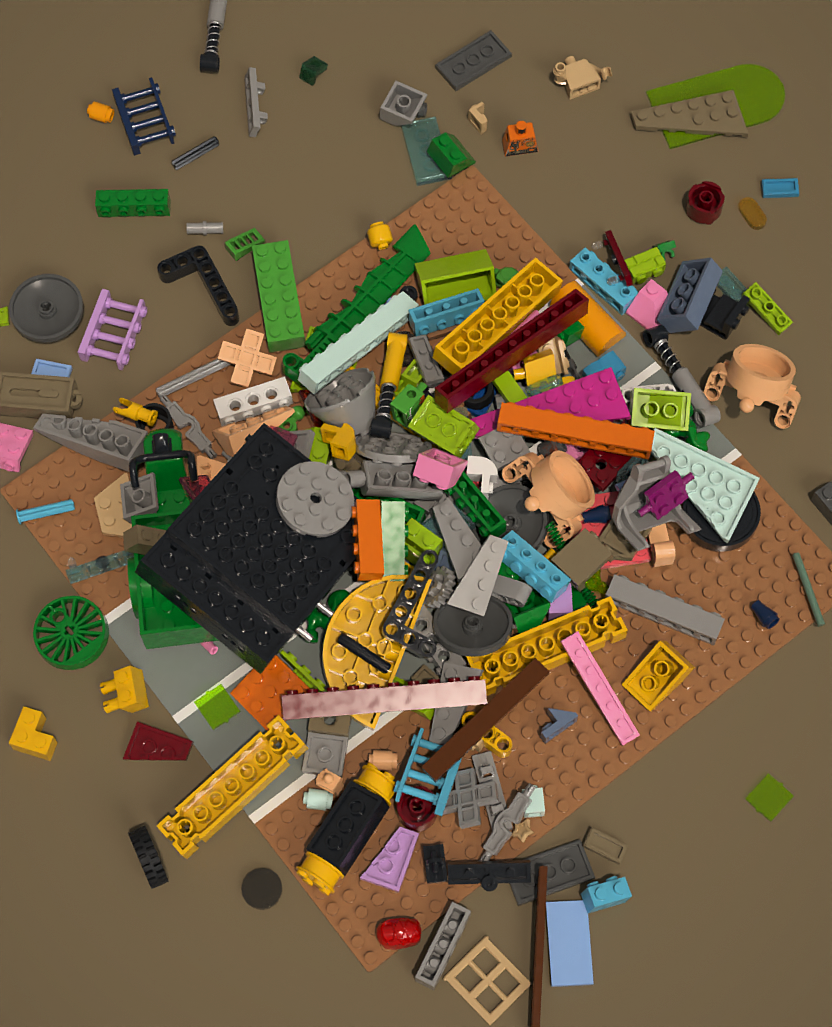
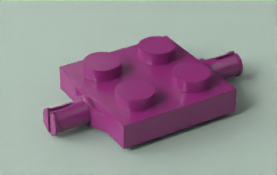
[637,470,695,520]

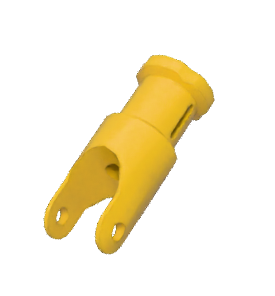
[113,398,158,426]

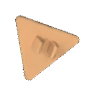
[197,455,226,493]

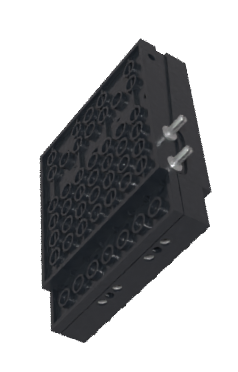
[135,423,358,674]

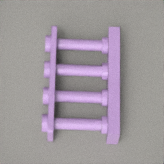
[78,289,147,370]

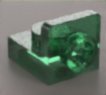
[299,56,328,85]

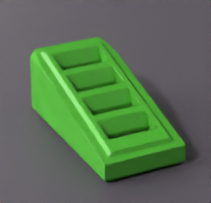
[225,228,265,261]

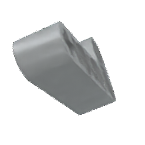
[453,570,532,607]

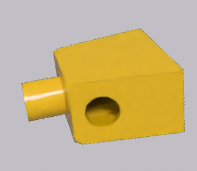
[513,349,558,389]

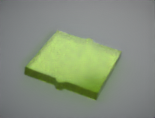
[194,684,241,730]
[745,773,794,822]

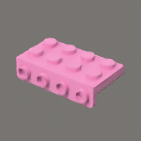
[0,423,33,472]

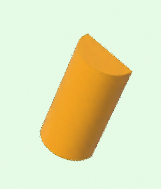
[550,281,626,357]

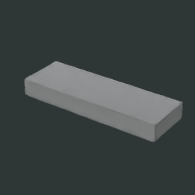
[408,334,444,386]

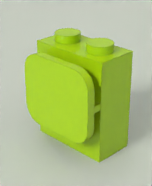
[405,518,443,565]

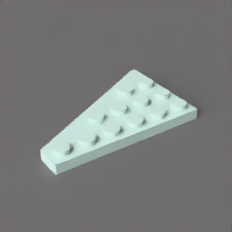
[651,428,760,543]

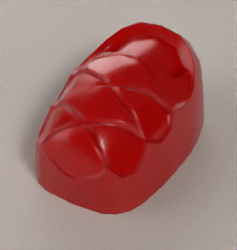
[376,918,421,950]

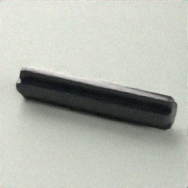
[171,136,219,170]
[337,633,391,674]

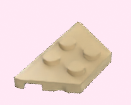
[94,473,132,539]

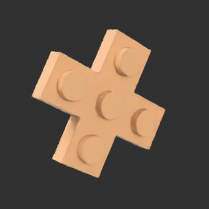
[217,329,277,388]

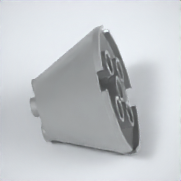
[304,368,376,436]

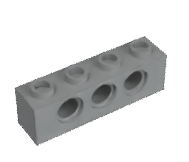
[412,604,467,678]
[415,902,471,991]

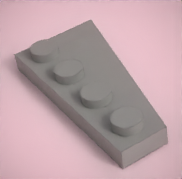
[432,498,482,582]
[446,535,509,616]
[429,663,484,745]

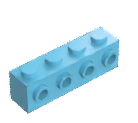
[569,247,638,315]
[408,288,485,336]
[502,530,571,603]

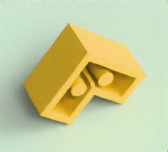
[9,706,58,761]

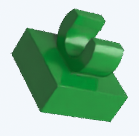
[653,240,676,260]

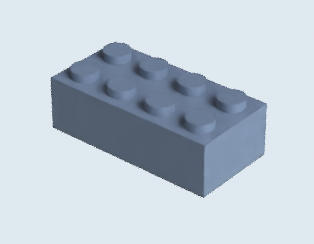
[657,257,723,333]

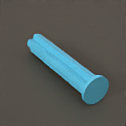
[16,499,75,524]

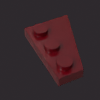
[123,722,194,761]

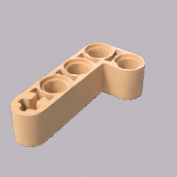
[647,523,675,568]

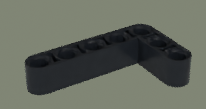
[157,245,239,326]
[381,549,438,659]

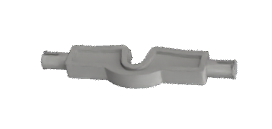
[160,395,217,459]
[479,783,536,861]

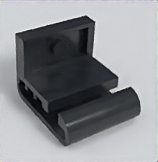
[700,289,750,340]

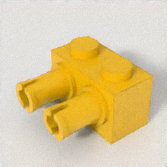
[100,665,149,713]

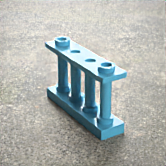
[393,728,462,816]

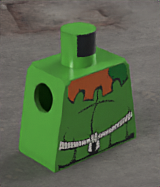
[390,382,429,429]

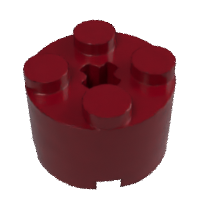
[686,181,725,225]
[397,786,437,832]

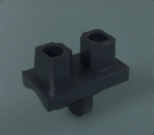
[423,844,448,884]

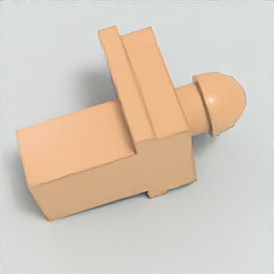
[316,768,346,798]

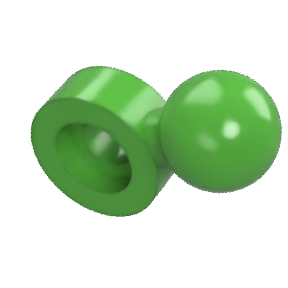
[278,406,305,433]

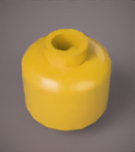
[367,222,393,250]

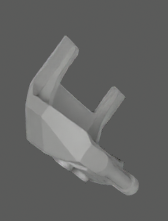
[612,455,701,551]

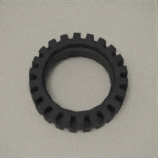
[128,826,169,889]

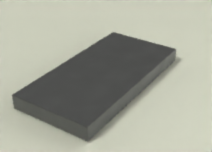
[435,30,512,91]
[509,839,595,906]

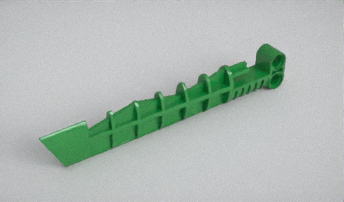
[282,224,431,387]

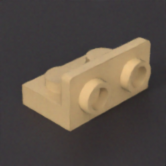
[537,336,570,375]

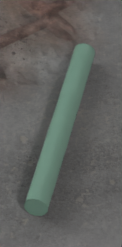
[792,552,825,627]

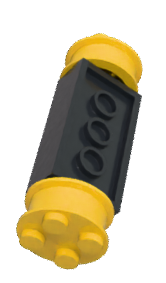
[295,763,396,896]

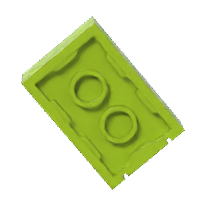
[407,395,480,458]

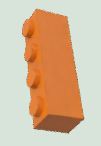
[351,499,384,581]

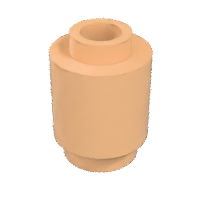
[369,750,398,771]

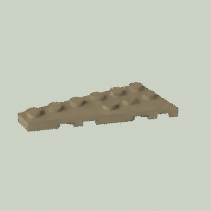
[631,90,749,138]

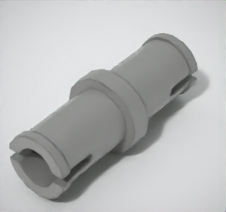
[187,221,223,235]

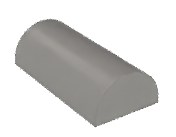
[360,460,443,501]

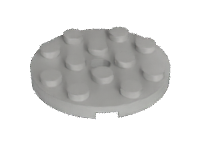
[356,432,432,466]
[276,462,354,538]

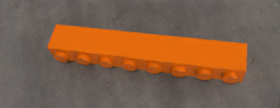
[497,402,655,460]

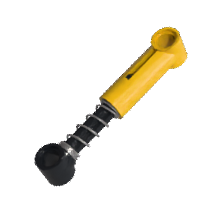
[370,332,408,439]

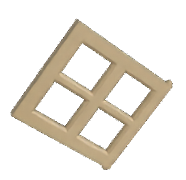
[443,936,532,1026]

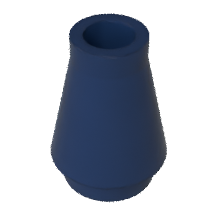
[582,504,611,524]
[751,600,780,629]

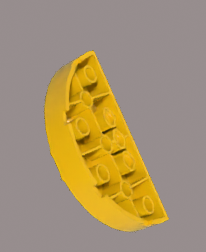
[322,575,432,731]

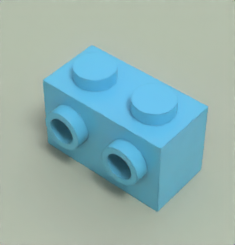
[581,876,632,913]

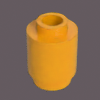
[87,101,115,123]

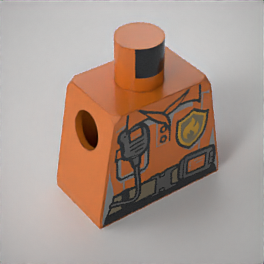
[502,121,538,157]

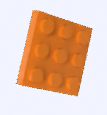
[230,655,311,731]

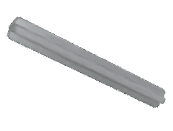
[156,358,231,398]

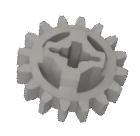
[423,566,456,609]

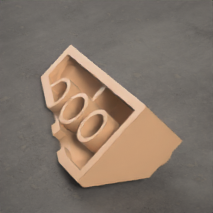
[212,406,295,457]

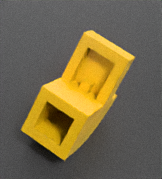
[320,423,356,461]

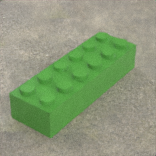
[252,240,306,353]

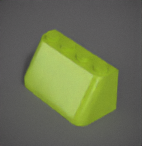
[414,249,496,305]

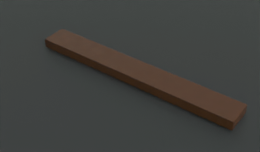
[421,658,550,783]
[530,866,548,1027]

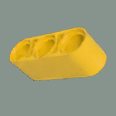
[462,712,512,758]

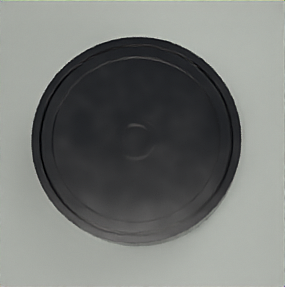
[682,491,761,552]

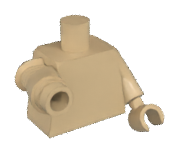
[553,56,613,99]

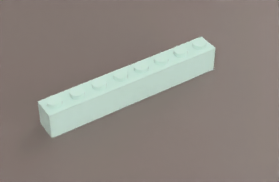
[298,291,419,394]

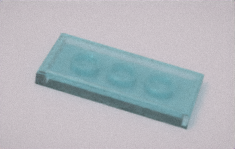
[401,116,452,186]

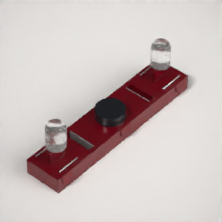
[592,230,633,287]

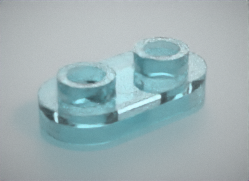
[525,375,563,397]

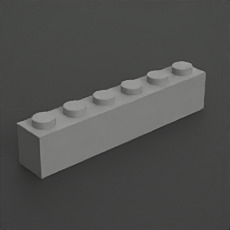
[605,574,725,645]

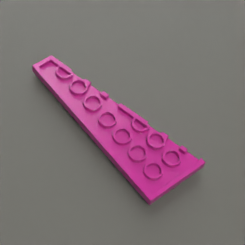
[470,367,631,439]

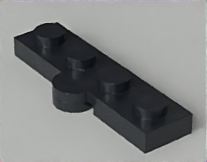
[448,860,531,891]

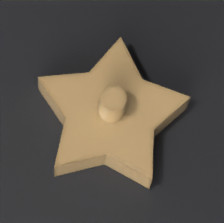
[512,819,534,843]

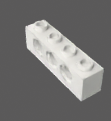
[213,376,293,426]

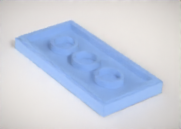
[546,900,594,987]

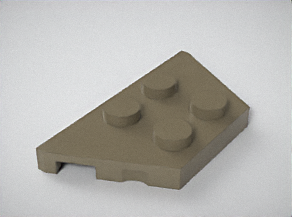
[598,518,652,561]

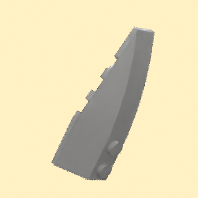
[33,414,148,472]

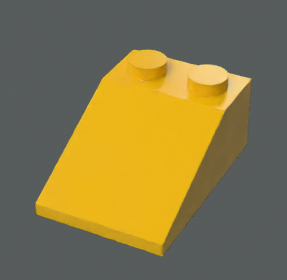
[621,640,695,712]

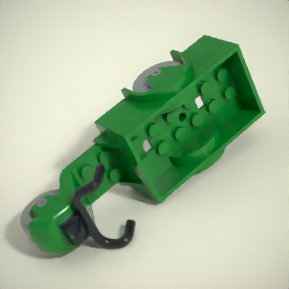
[128,428,219,649]

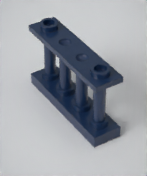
[112,77,176,156]

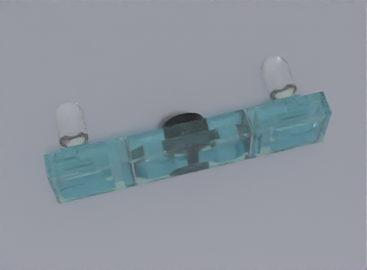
[65,541,134,584]

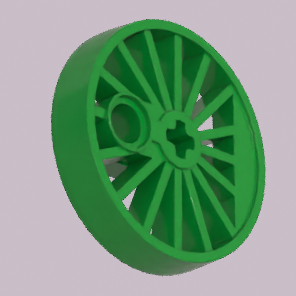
[33,596,109,670]

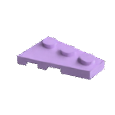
[360,827,419,893]

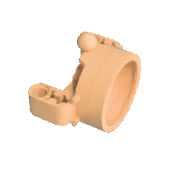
[703,344,801,429]
[502,450,595,548]

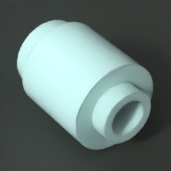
[303,788,333,811]

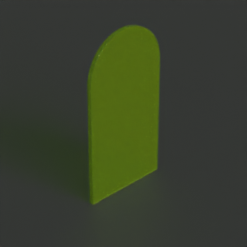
[646,64,785,149]

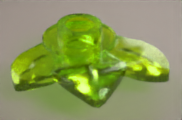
[585,569,609,594]

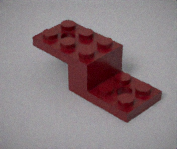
[578,419,654,492]

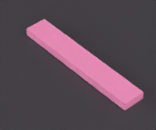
[560,631,640,746]

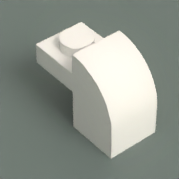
[467,456,498,499]

